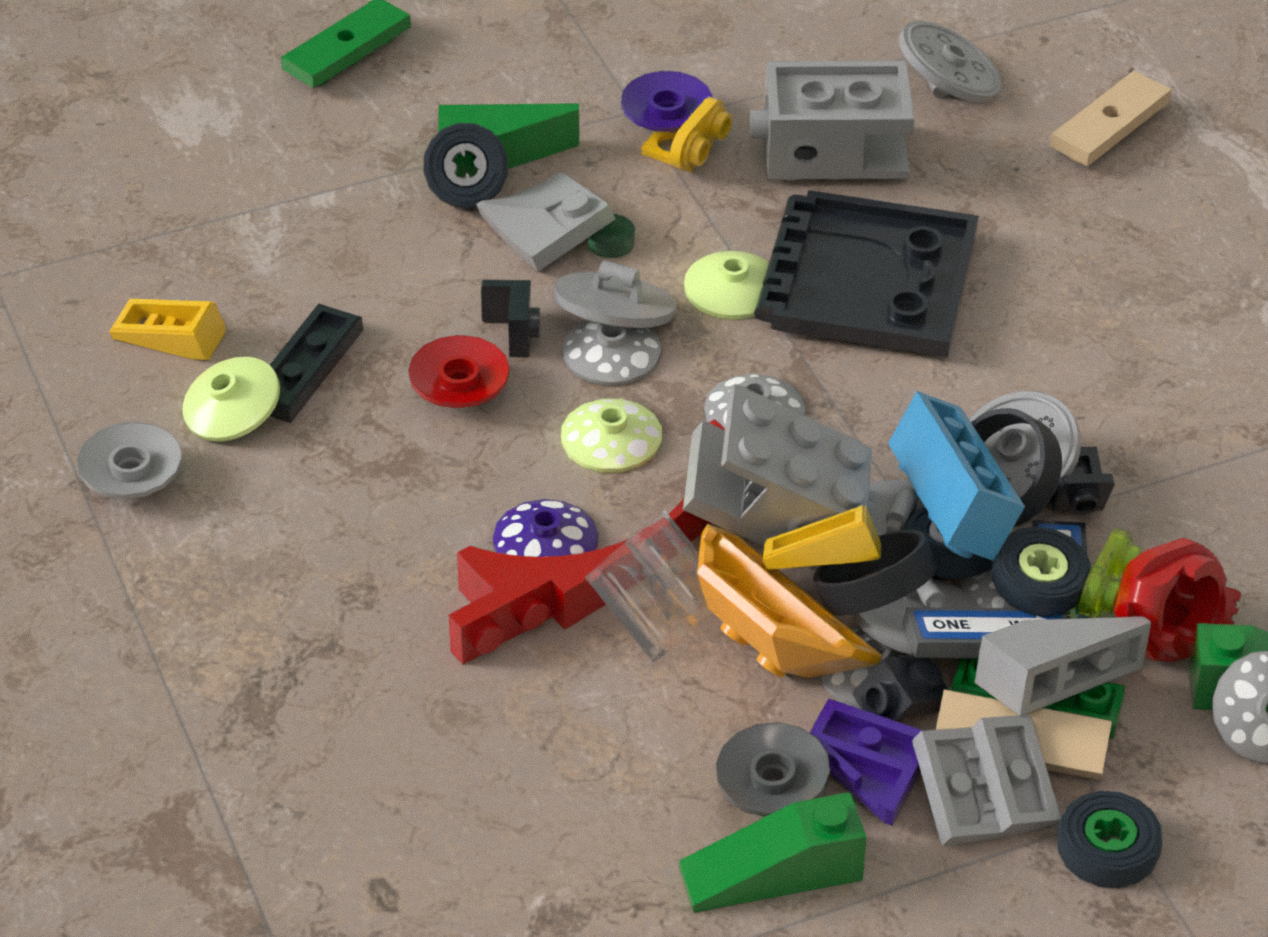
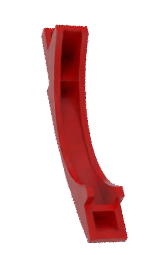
[449,419,725,665]

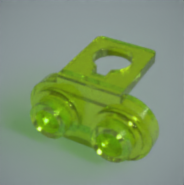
[1075,527,1142,618]

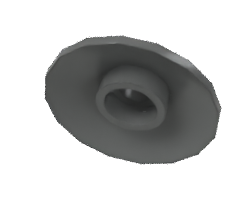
[716,722,830,817]

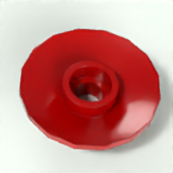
[408,335,510,408]

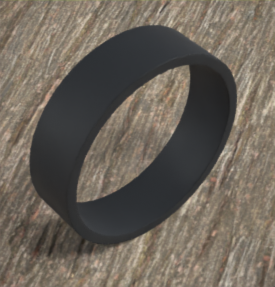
[971,408,1062,527]
[813,530,937,616]

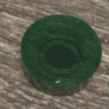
[587,214,635,258]

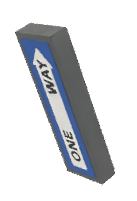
[903,607,1068,658]

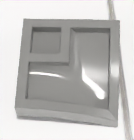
[476,171,615,272]

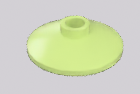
[684,251,769,320]
[183,357,280,442]

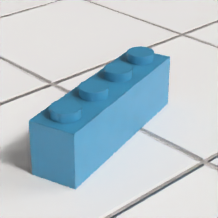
[888,391,1025,561]

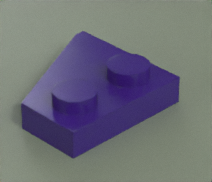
[810,698,923,826]

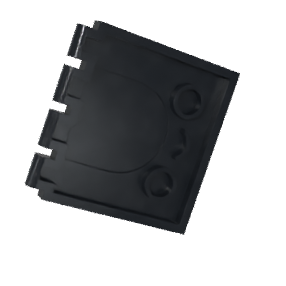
[754,190,979,357]

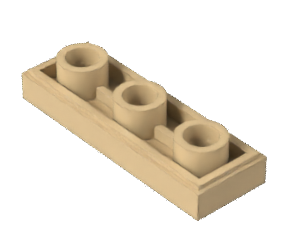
[1050,70,1172,167]
[936,690,1112,780]

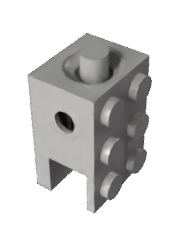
[750,60,914,181]
[683,383,874,571]

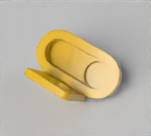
[641,97,733,172]

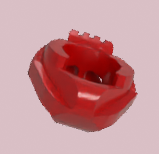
[1113,537,1242,662]

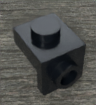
[481,279,540,357]
[1050,446,1115,514]
[853,656,950,723]

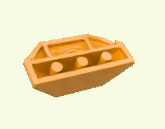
[697,524,883,678]

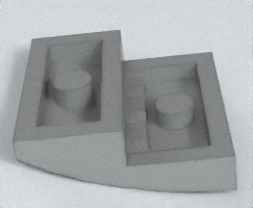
[912,715,1061,846]

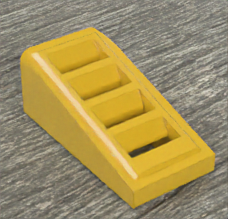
[109,299,226,361]
[763,505,881,570]

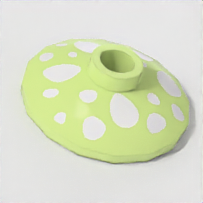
[561,399,662,473]

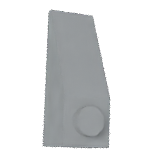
[975,617,1151,716]

